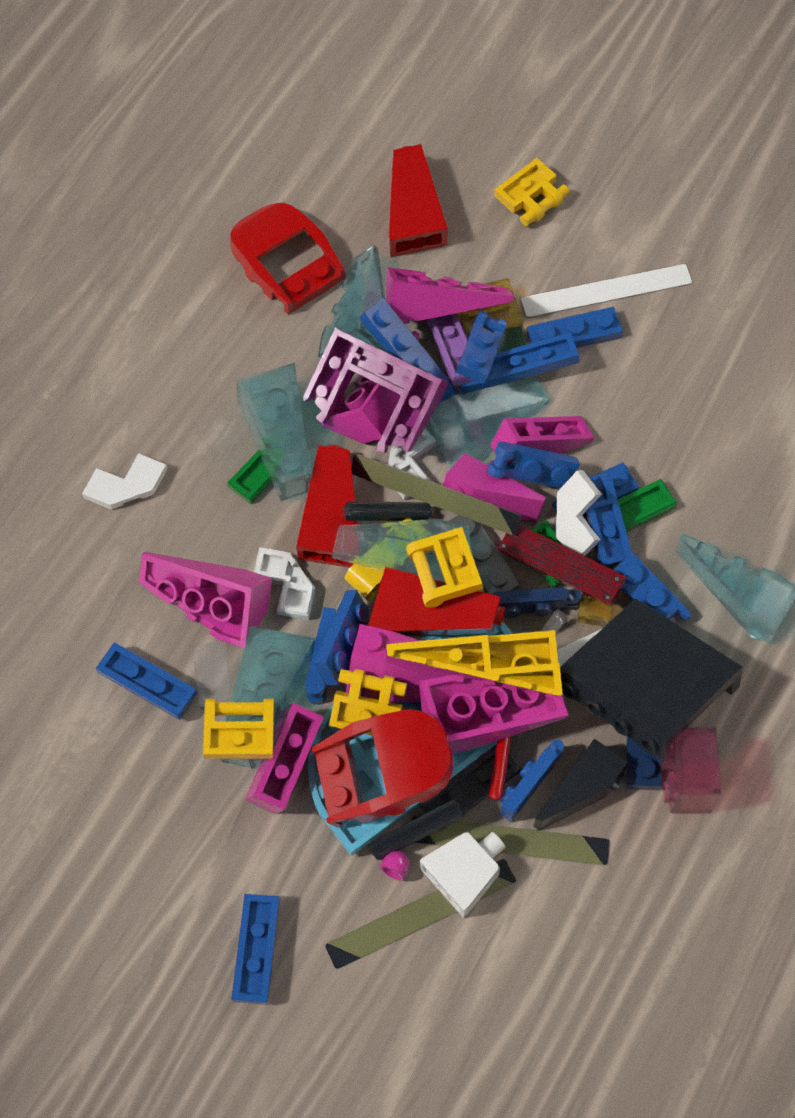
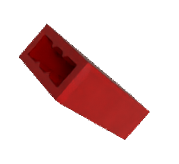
[389,144,448,257]
[296,445,361,568]
[368,567,506,636]

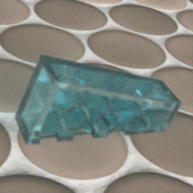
[236,363,311,501]
[221,626,315,769]

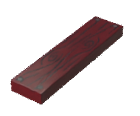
[498,525,627,607]

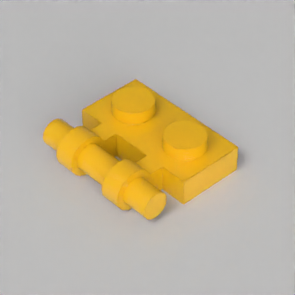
[494,158,570,226]
[329,669,407,736]

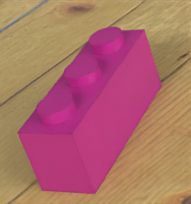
[244,703,323,814]

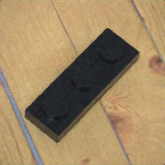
[419,746,521,832]

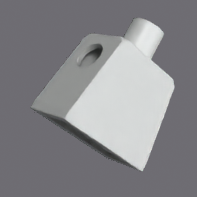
[420,832,505,918]

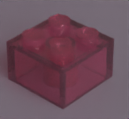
[661,727,721,814]

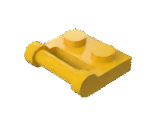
[406,527,483,608]
[203,698,274,759]

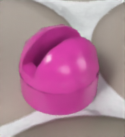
[379,851,410,881]

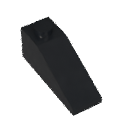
[533,738,628,831]

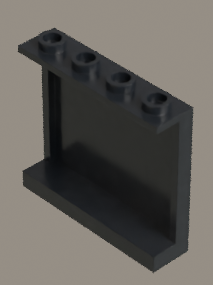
[560,598,743,762]

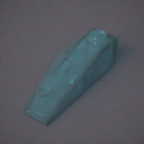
[318,245,385,359]
[427,376,550,469]
[332,519,472,582]
[675,534,795,644]

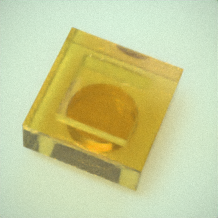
[578,593,614,627]

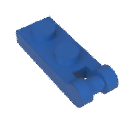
[455,310,508,384]
[487,441,580,488]
[585,474,632,566]
[305,607,337,705]

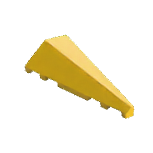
[386,630,563,696]

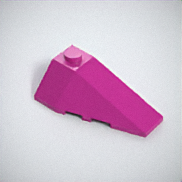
[385,267,514,324]
[321,331,419,444]
[139,552,272,649]
[346,624,483,704]
[419,674,569,754]

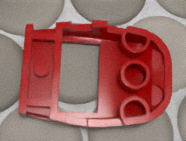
[230,203,346,315]
[311,710,453,828]

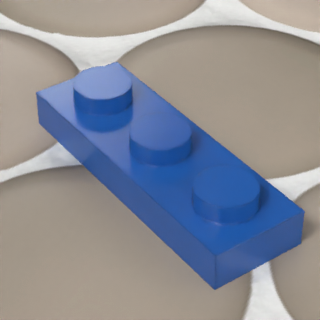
[527,306,623,348]
[314,590,370,686]
[95,642,198,720]
[231,894,280,1005]

